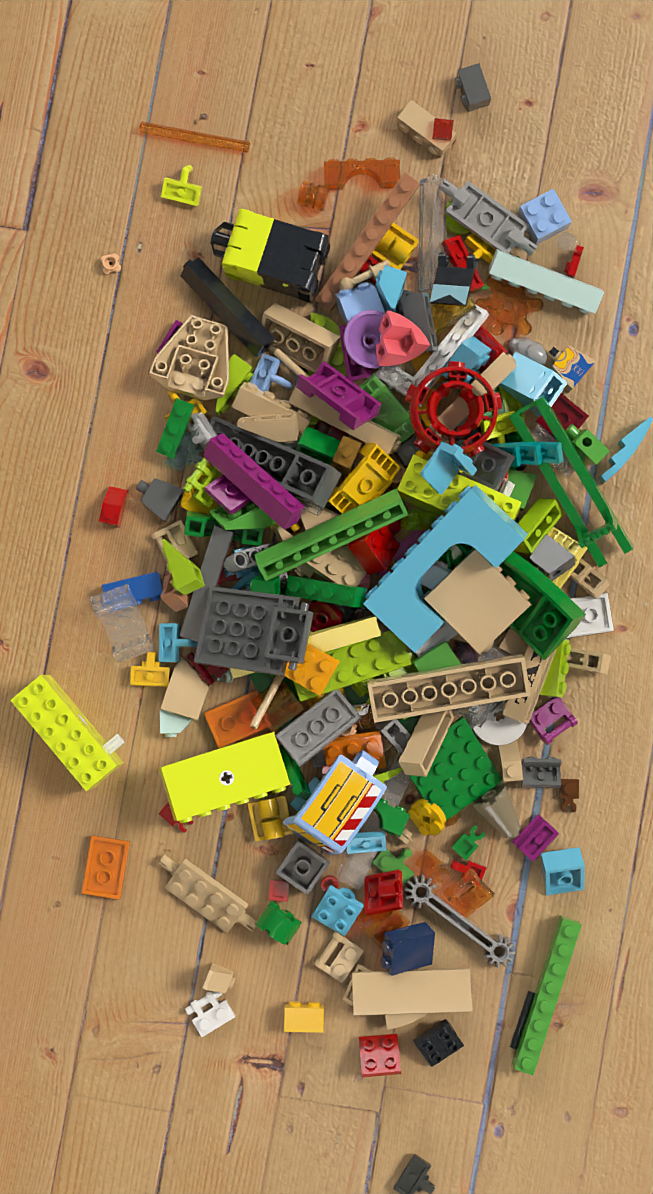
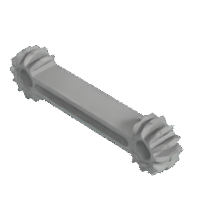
[404,875,515,968]

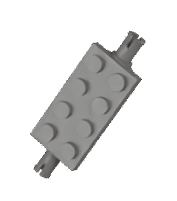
[438,178,538,256]

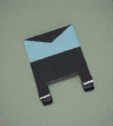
[430,253,478,306]

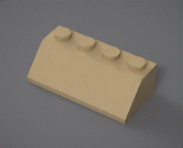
[261,303,340,373]

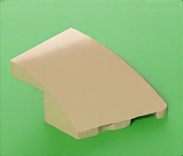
[161,656,210,720]

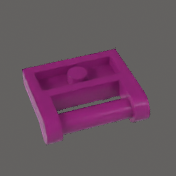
[529,697,578,745]

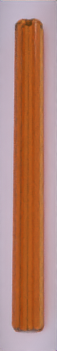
[139,121,250,153]

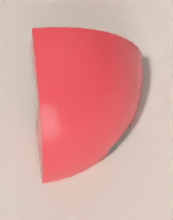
[376,310,430,366]

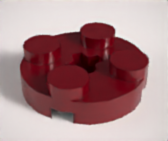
[308,600,343,632]

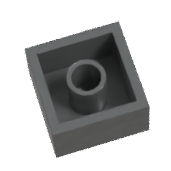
[275,838,330,895]

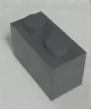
[455,63,491,112]

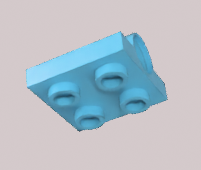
[311,885,364,936]

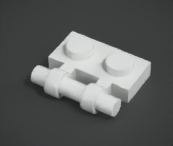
[185,991,236,1037]

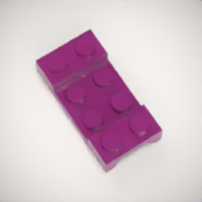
[296,361,381,430]

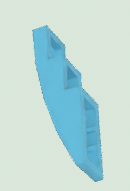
[598,417,653,484]

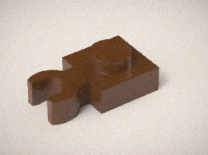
[559,779,579,812]

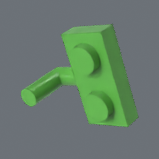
[372,847,414,886]

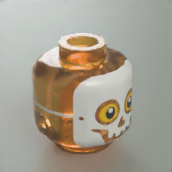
[352,703,374,730]

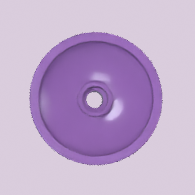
[343,310,385,369]

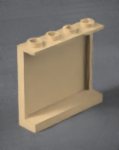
[424,547,531,654]

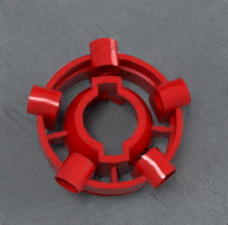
[404,361,502,458]

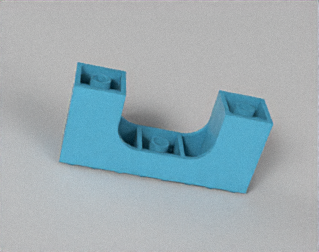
[363,485,528,653]

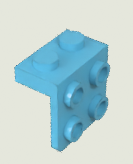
[421,442,477,494]

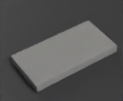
[276,689,361,767]

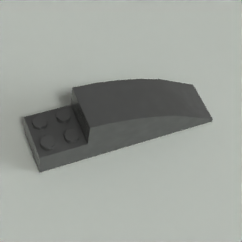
[196,416,341,509]

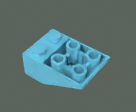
[500,352,567,417]

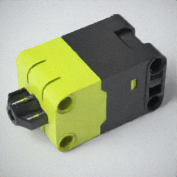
[210,209,330,303]

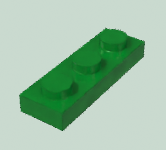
[156,398,195,459]
[279,744,311,800]

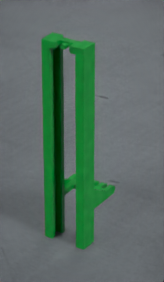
[509,395,633,568]

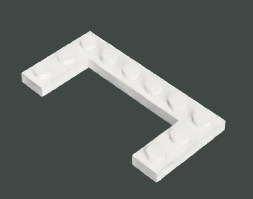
[375,301,489,396]

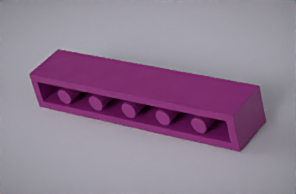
[203,433,305,530]

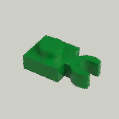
[451,825,485,860]

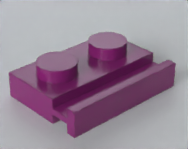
[512,814,559,862]

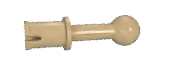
[339,259,391,291]

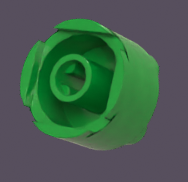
[255,900,302,945]

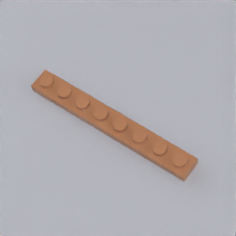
[315,172,421,311]

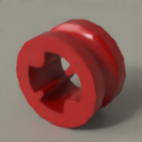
[321,875,339,893]

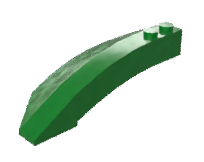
[446,543,586,660]

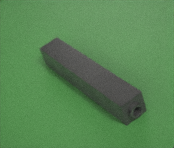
[180,525,235,642]

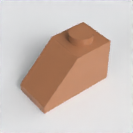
[160,573,194,611]

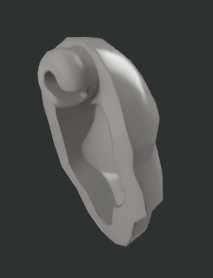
[508,337,547,365]

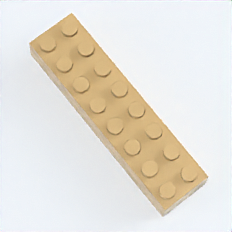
[367,654,531,723]

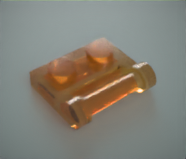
[443,869,494,918]

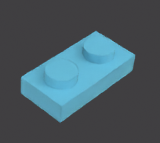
[347,831,386,854]

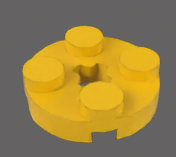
[408,799,446,836]

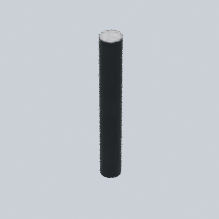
[510,991,535,1050]

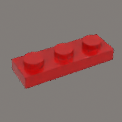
[441,235,484,292]

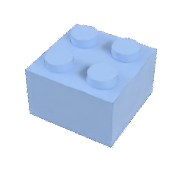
[518,188,572,245]

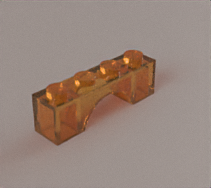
[324,157,400,190]

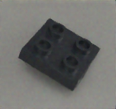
[413,1019,464,1067]

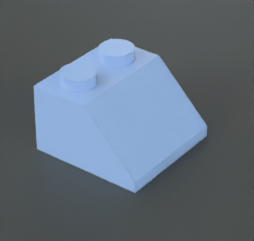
[335,282,385,323]

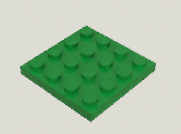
[408,716,502,821]

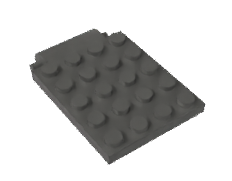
[194,586,314,676]

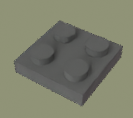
[463,441,515,491]

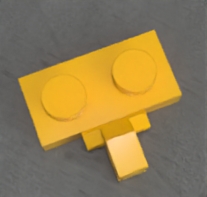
[130,652,170,687]

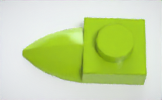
[373,767,403,784]

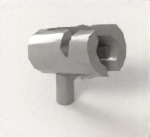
[188,412,217,451]

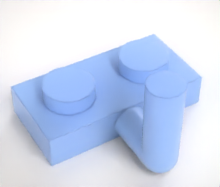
[250,353,293,392]

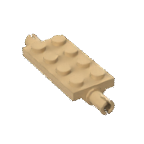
[158,854,257,933]

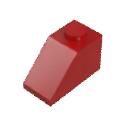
[99,486,128,527]

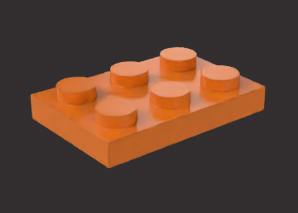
[204,690,272,748]
[324,731,387,769]
[82,835,130,900]

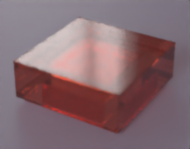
[432,118,454,141]

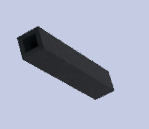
[180,258,275,357]

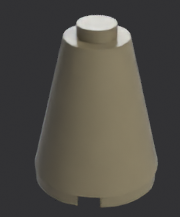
[472,783,521,839]

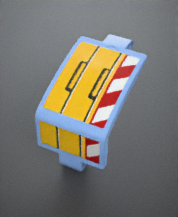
[283,750,387,855]

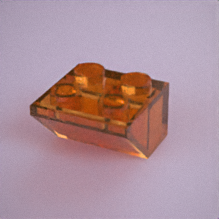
[250,680,304,732]
[355,909,410,951]

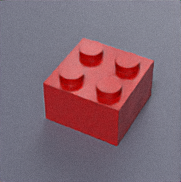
[347,525,400,574]

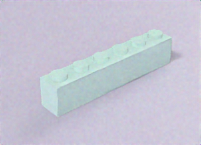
[488,249,604,315]

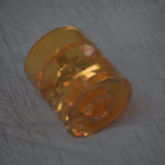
[297,180,329,212]

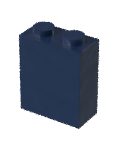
[381,922,435,976]

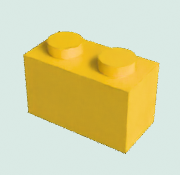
[284,1001,324,1033]

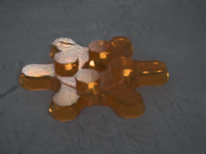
[474,274,544,336]

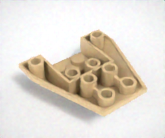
[149,315,229,401]

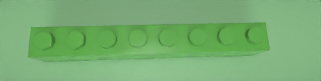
[255,489,408,581]
[512,915,582,1075]

